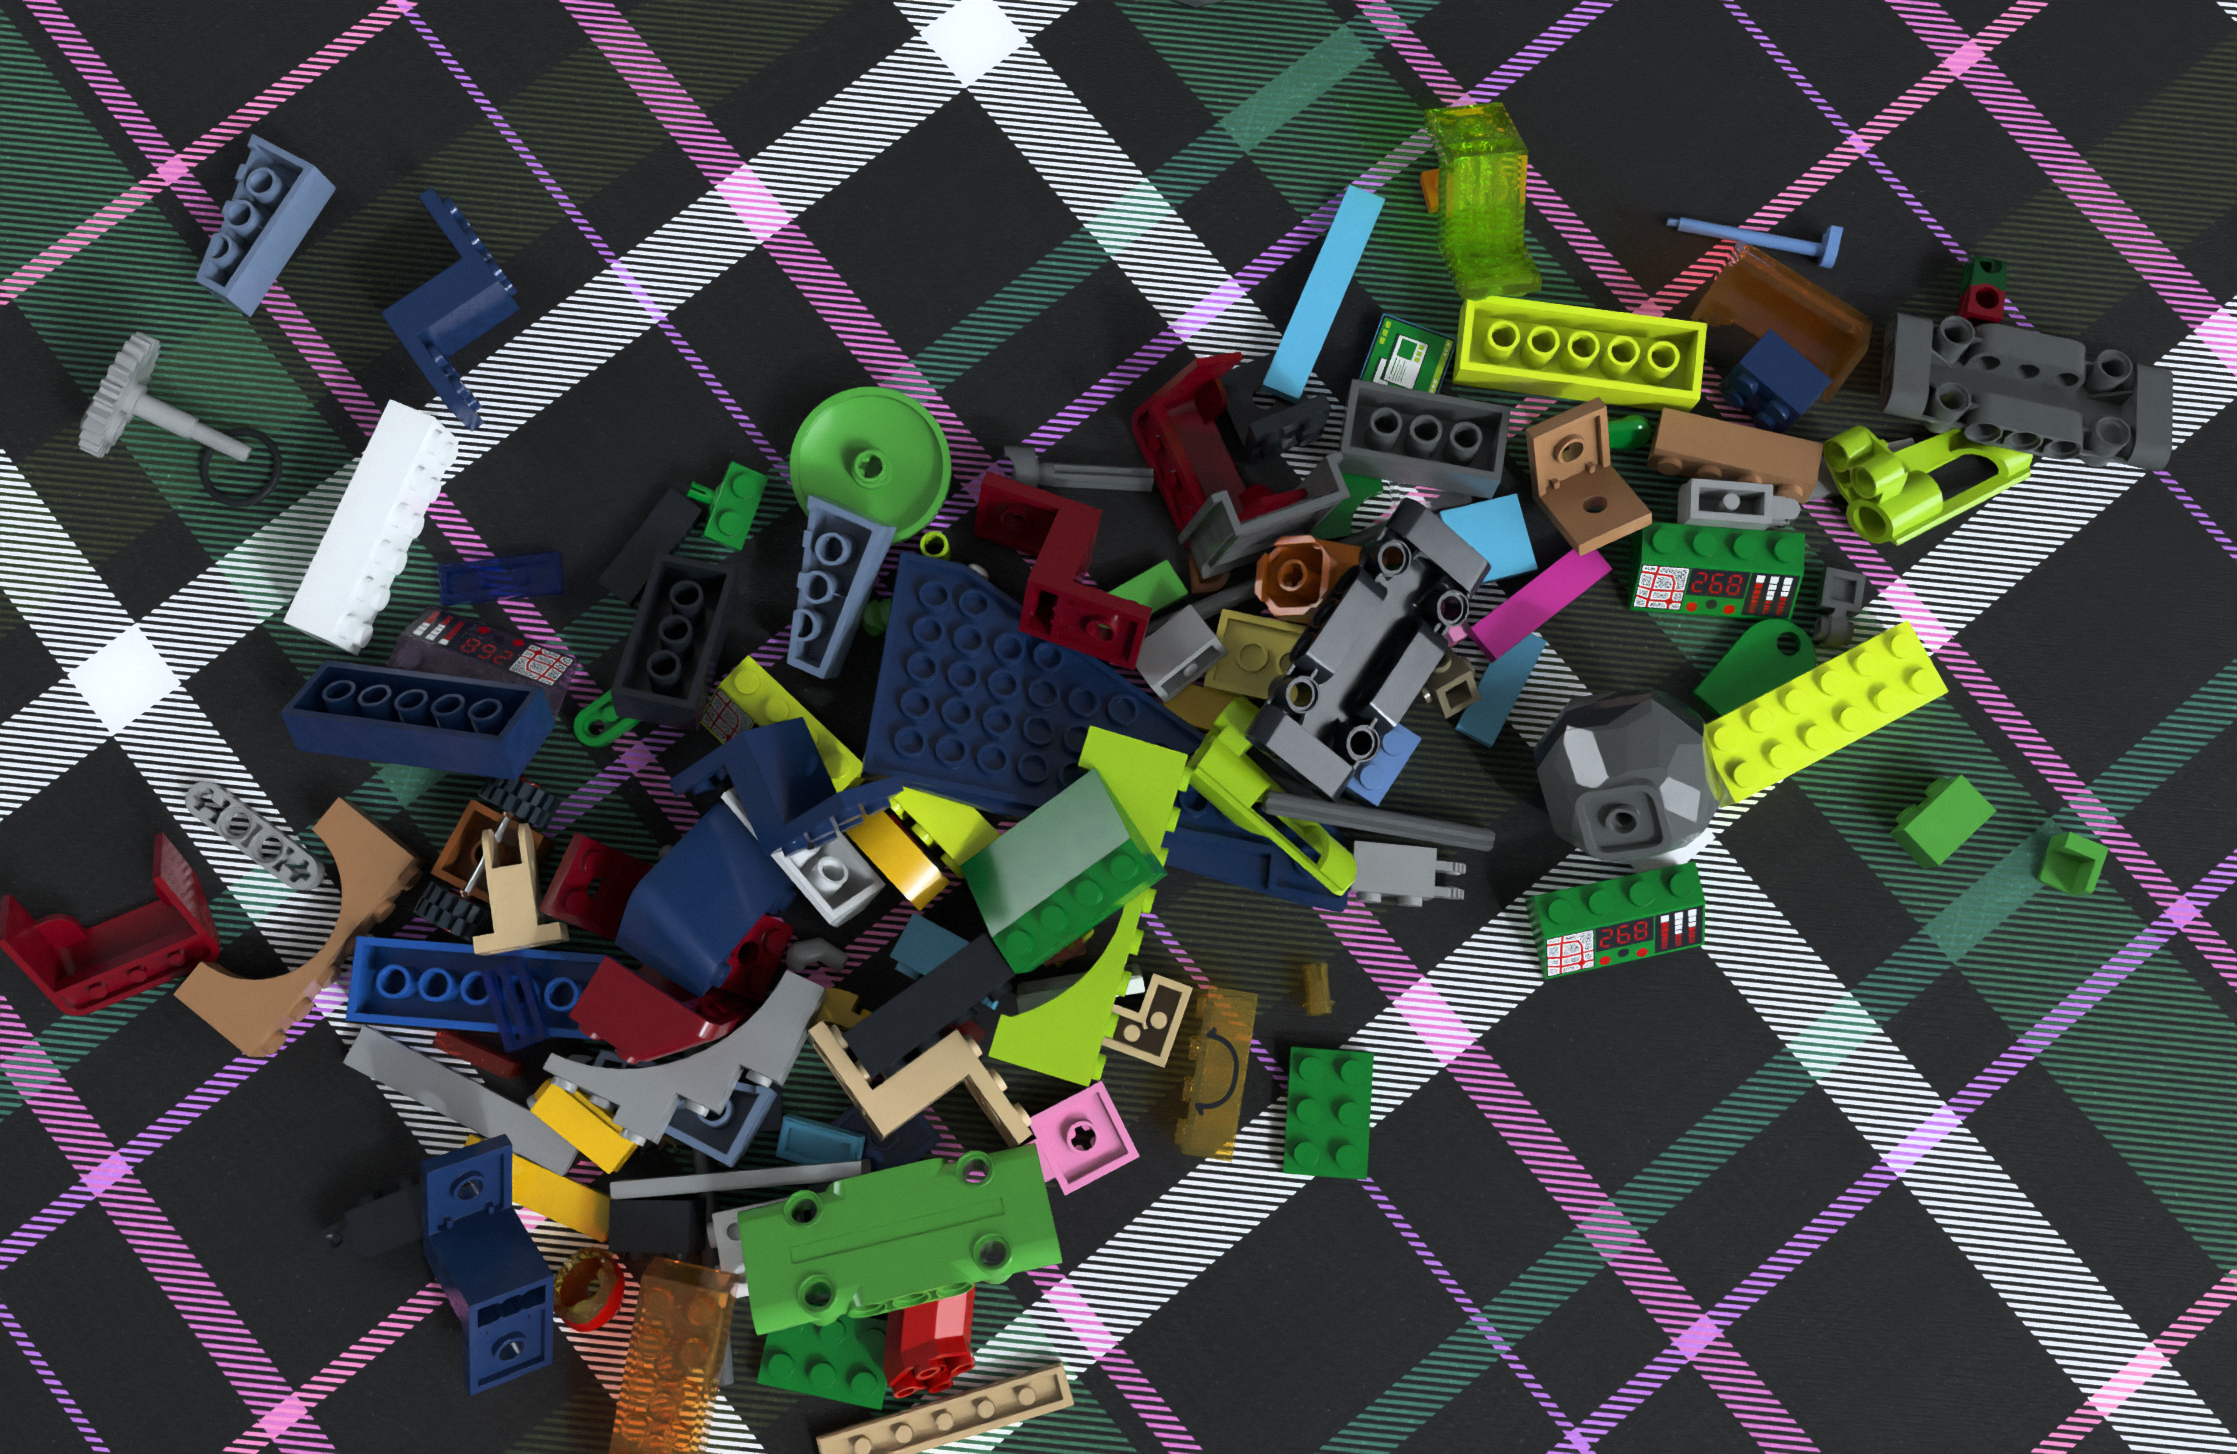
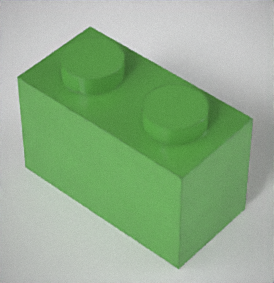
[1889,774,1997,869]

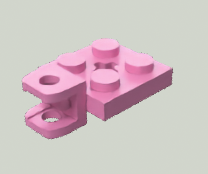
[1023,1081,1140,1196]

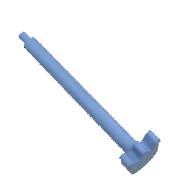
[1666,217,1843,269]

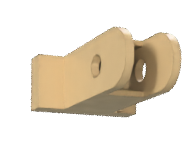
[472,823,569,956]

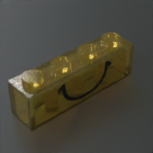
[1174,986,1258,1162]

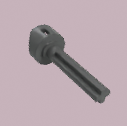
[1003,445,1154,492]

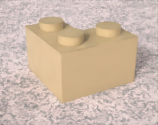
[1102,973,1193,1068]

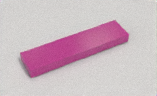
[1466,549,1612,663]

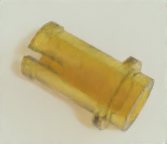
[1301,963,1335,1016]

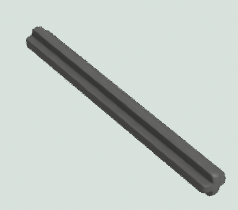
[1261,790,1495,852]

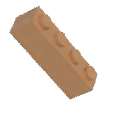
[1646,407,1824,504]

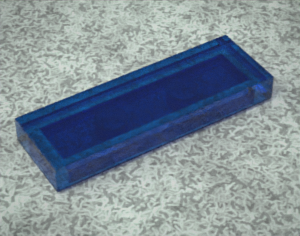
[438,552,565,607]

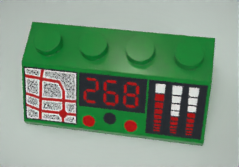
[1628,522,1805,621]
[1524,861,1706,980]

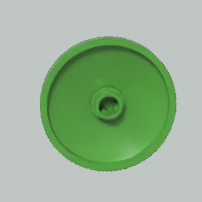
[789,387,952,546]

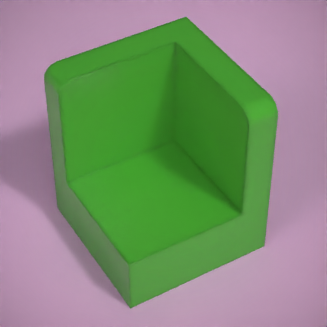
[2037,832,2109,897]

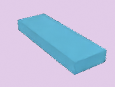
[1454,633,1547,748]

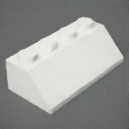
[721,787,886,928]

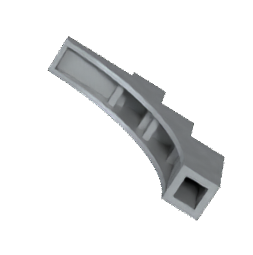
[543,970,829,1147]

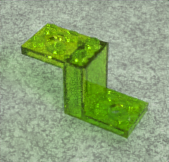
[1424,102,1542,301]

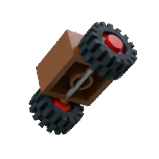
[413,776,562,942]

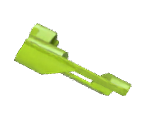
[1823,425,2033,546]
[1185,694,1357,896]

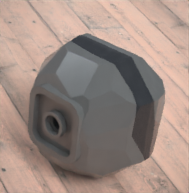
[1534,689,1721,862]

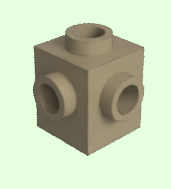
[1418,646,1481,719]

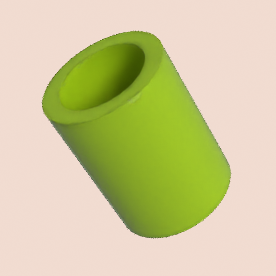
[920,531,951,561]

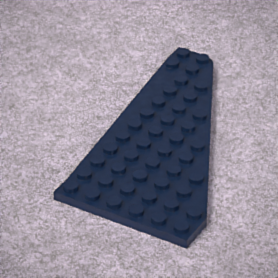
[860,551,1350,913]

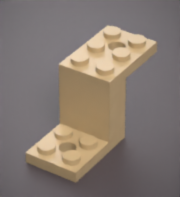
[808,1020,1032,1148]

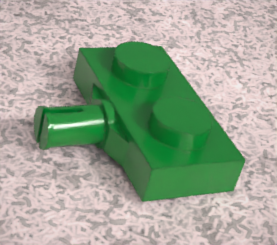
[686,461,769,552]

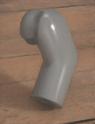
[785,937,850,973]

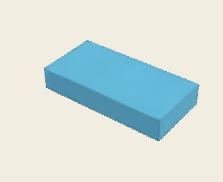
[776,1113,866,1165]

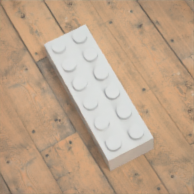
[283,399,459,656]

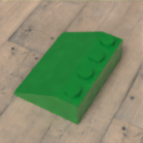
[960,768,1168,974]

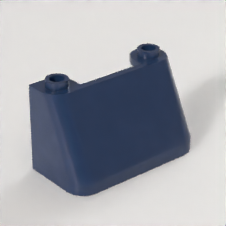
[614,801,797,998]

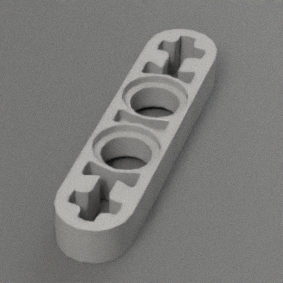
[185,781,325,891]

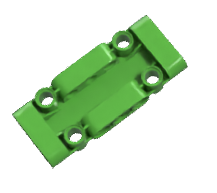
[737,1143,1062,1336]

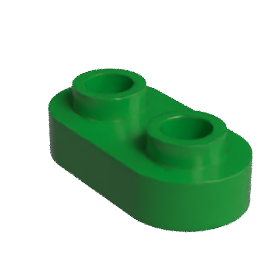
[574,689,641,748]

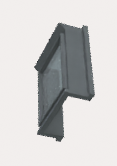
[1178,451,1350,579]

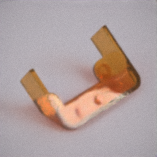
[1690,241,1873,403]

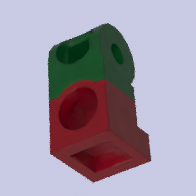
[1953,254,2007,328]

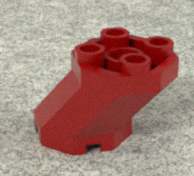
[883,1283,976,1398]

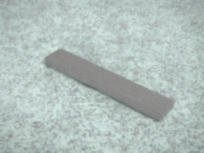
[343,1025,579,1176]
[610,1159,871,1199]

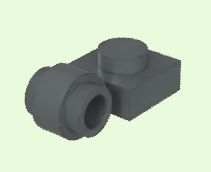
[1813,567,1866,648]

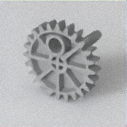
[78,331,252,462]

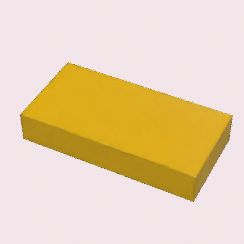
[1162,684,1238,732]

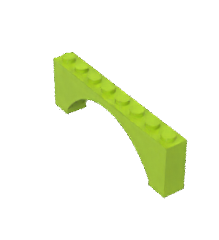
[988,725,1193,1087]

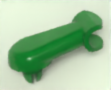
[1608,415,1652,450]

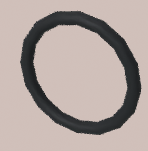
[200,428,282,507]

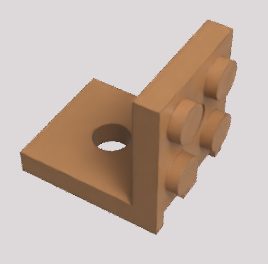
[1525,397,1652,556]

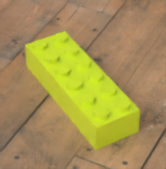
[1452,292,1707,413]
[1705,620,1949,808]
[889,786,1094,968]

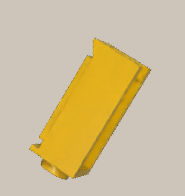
[530,1078,639,1174]

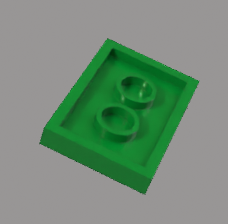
[1282,1047,1374,1180]
[756,1302,888,1410]

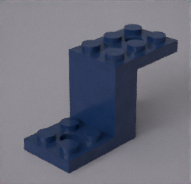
[381,187,520,432]
[669,717,904,857]
[420,1133,554,1396]

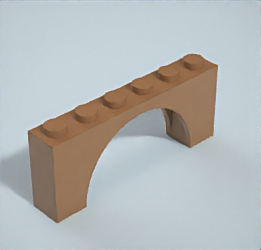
[173,797,427,1057]

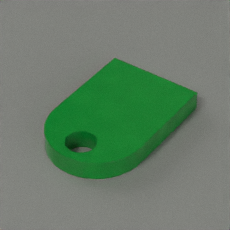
[1691,619,1817,717]

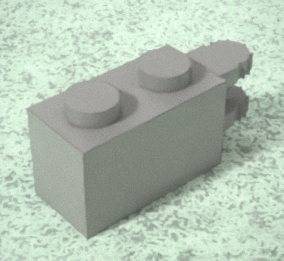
[1677,478,1802,530]
[1348,841,1466,907]

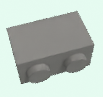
[1136,604,1229,703]

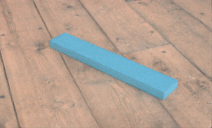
[1261,184,1385,404]

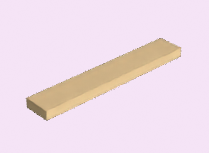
[816,1361,1074,1454]

